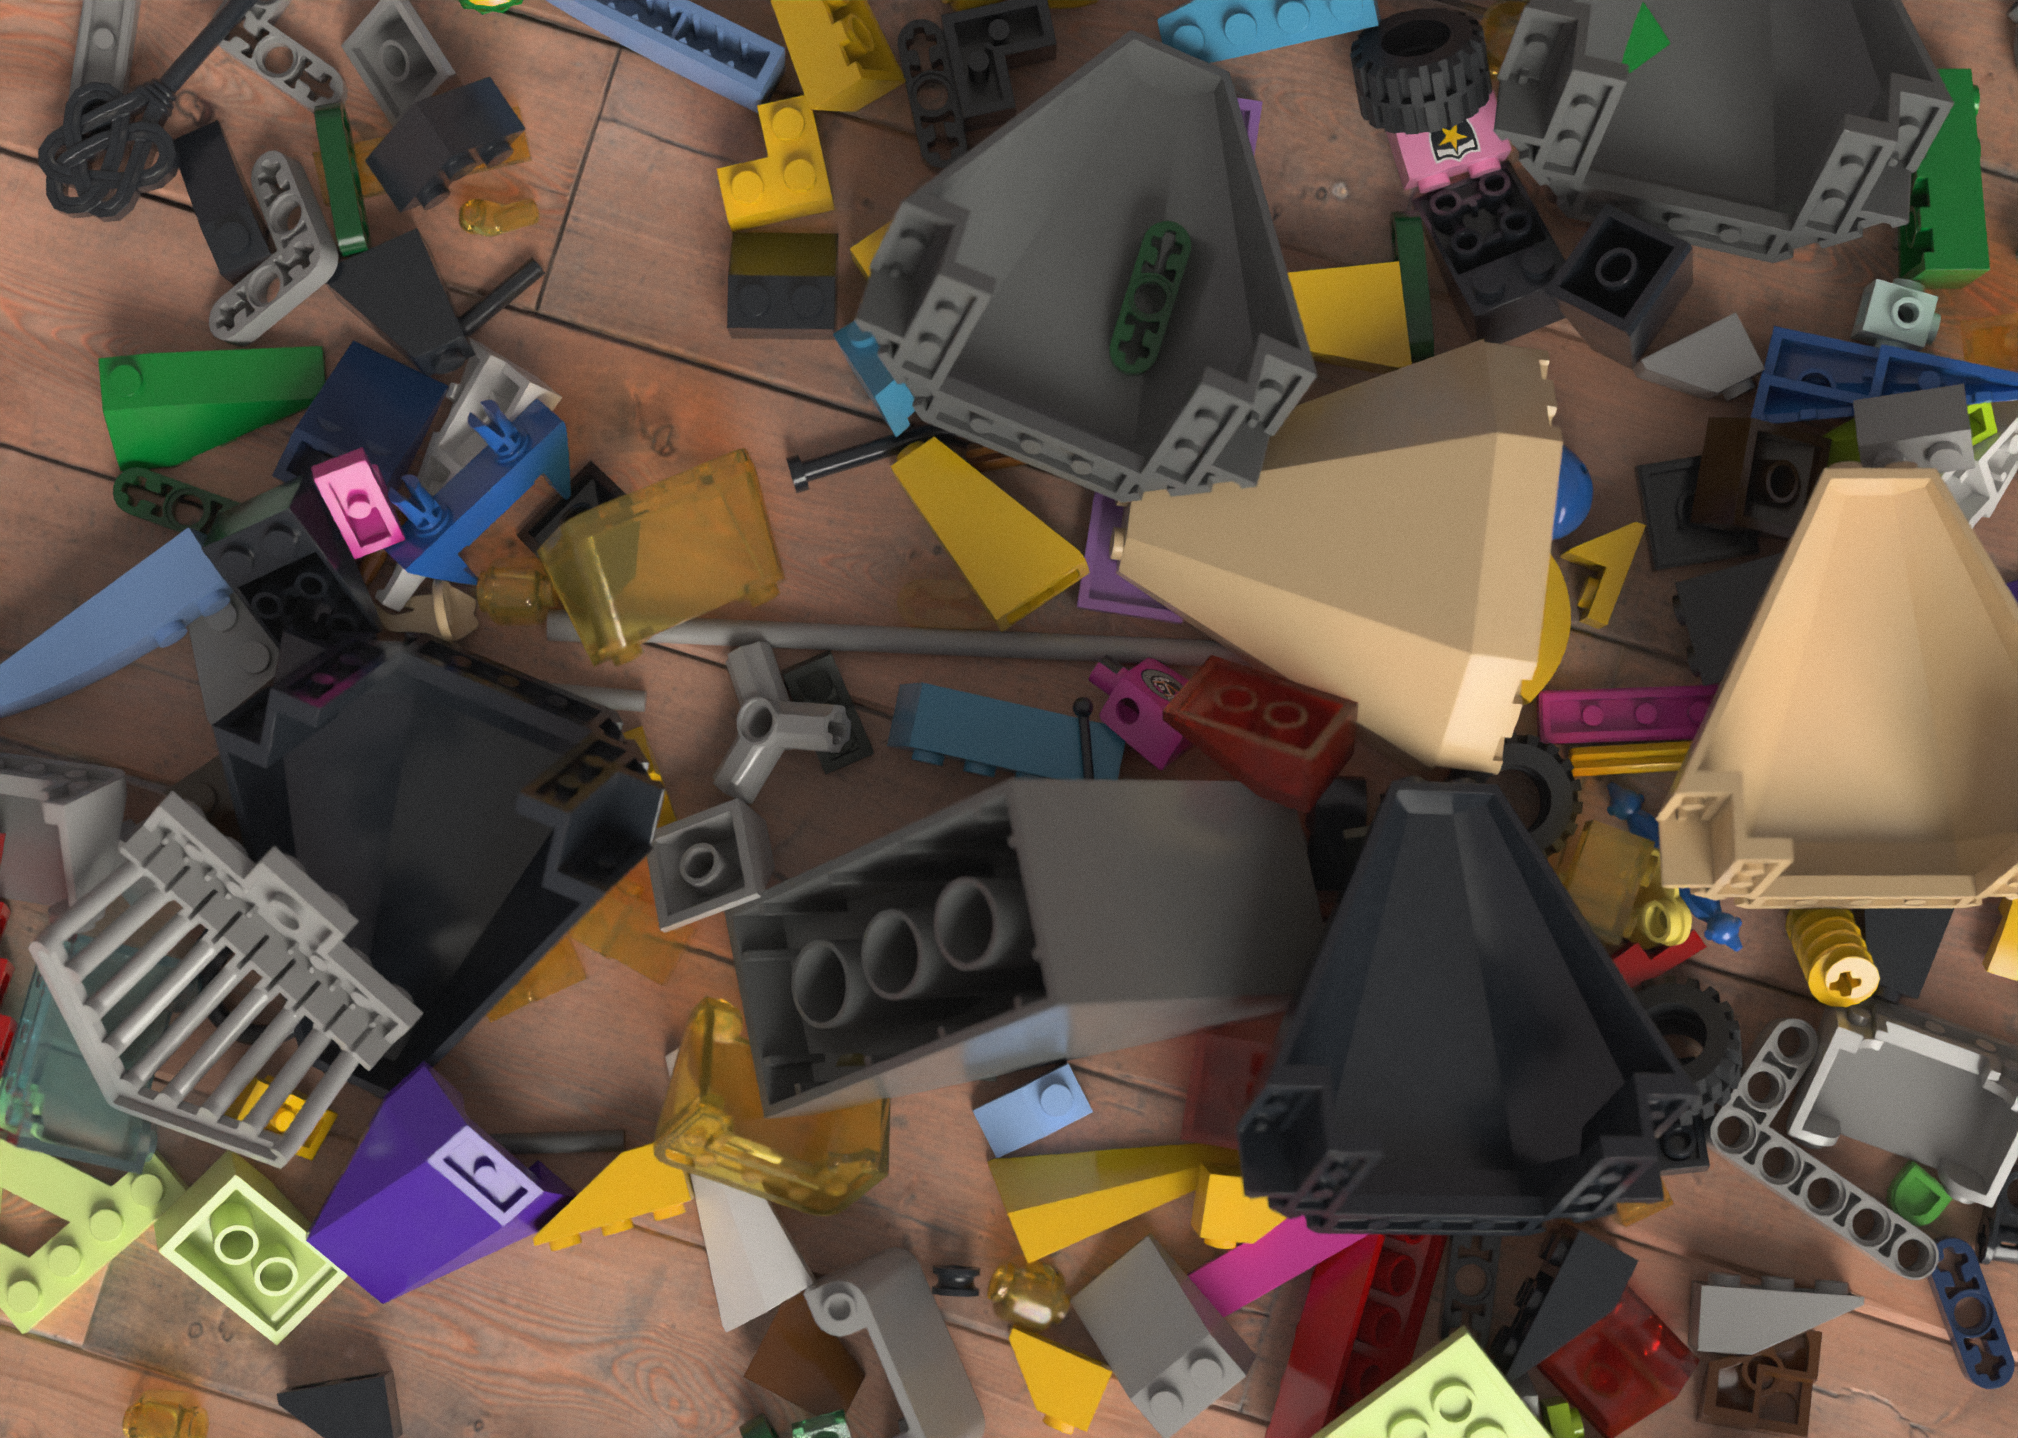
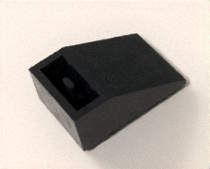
[1412,161,1566,344]
[201,474,383,650]
[1489,1221,1639,1382]

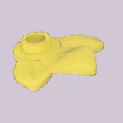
[1619,846,1692,949]

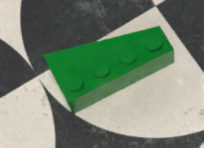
[1898,68,1990,289]

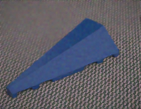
[1751,326,2018,424]

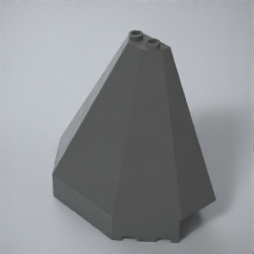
[1493,0,1954,263]
[855,30,1317,502]

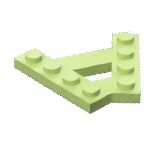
[0,1076,189,1334]

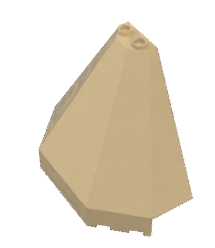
[1109,339,1563,774]
[1655,461,2018,909]

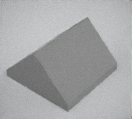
[341,0,464,127]

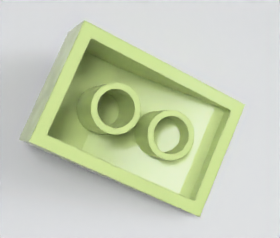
[153,1150,348,1345]

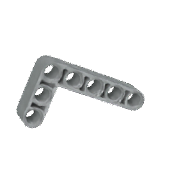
[1702,1018,1939,1280]

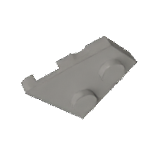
[188,592,279,725]

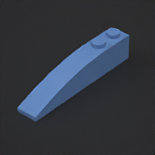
[546,0,786,114]
[0,527,234,718]

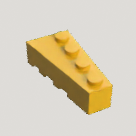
[770,0,906,112]

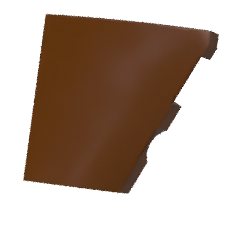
[743,1289,866,1428]
[1696,1330,1822,1438]

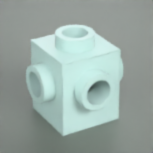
[1850,278,1941,351]

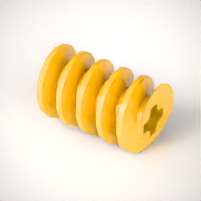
[1785,908,1880,1007]

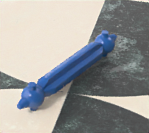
[1607,782,1743,952]

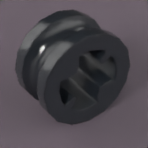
[932,1265,981,1297]

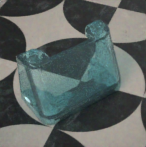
[0,933,202,1174]

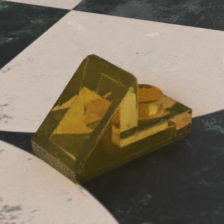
[487,934,589,1023]

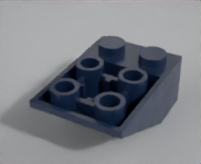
[272,340,449,501]

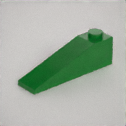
[98,346,327,472]

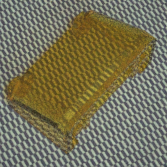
[537,448,786,667]
[654,996,891,1216]

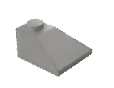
[647,798,775,933]

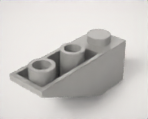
[1688,1272,1864,1355]

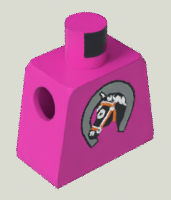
[1088,655,1223,771]

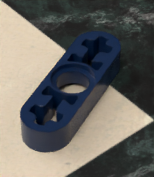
[1927,1236,2015,1389]

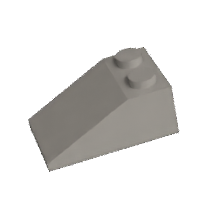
[1069,1233,1256,1438]

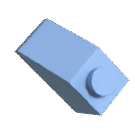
[972,1062,1093,1158]

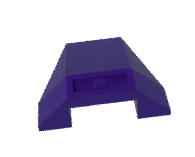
[305,1061,576,1304]

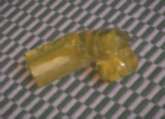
[458,198,540,237]

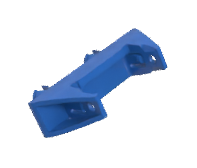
[383,399,571,585]

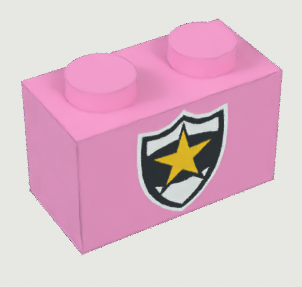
[1386,89,1512,193]

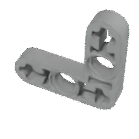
[212,0,348,113]
[209,150,338,347]

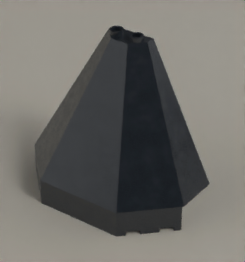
[212,630,666,1099]
[1234,776,1701,1236]

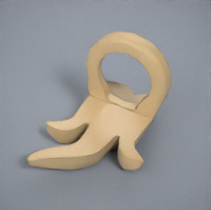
[373,579,480,642]

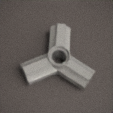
[713,641,851,804]

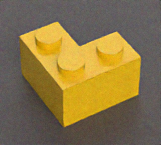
[716,95,835,233]

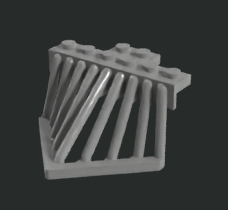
[28,791,423,1169]

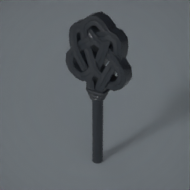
[38,0,258,222]

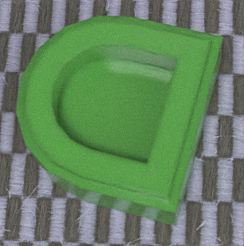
[1886,1160,1953,1226]

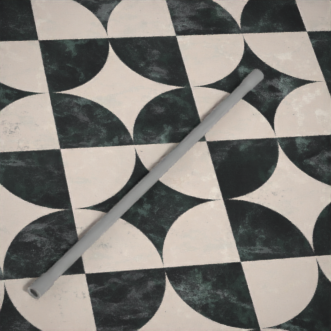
[547,609,1256,669]

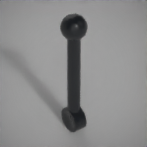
[1072,697,1094,780]

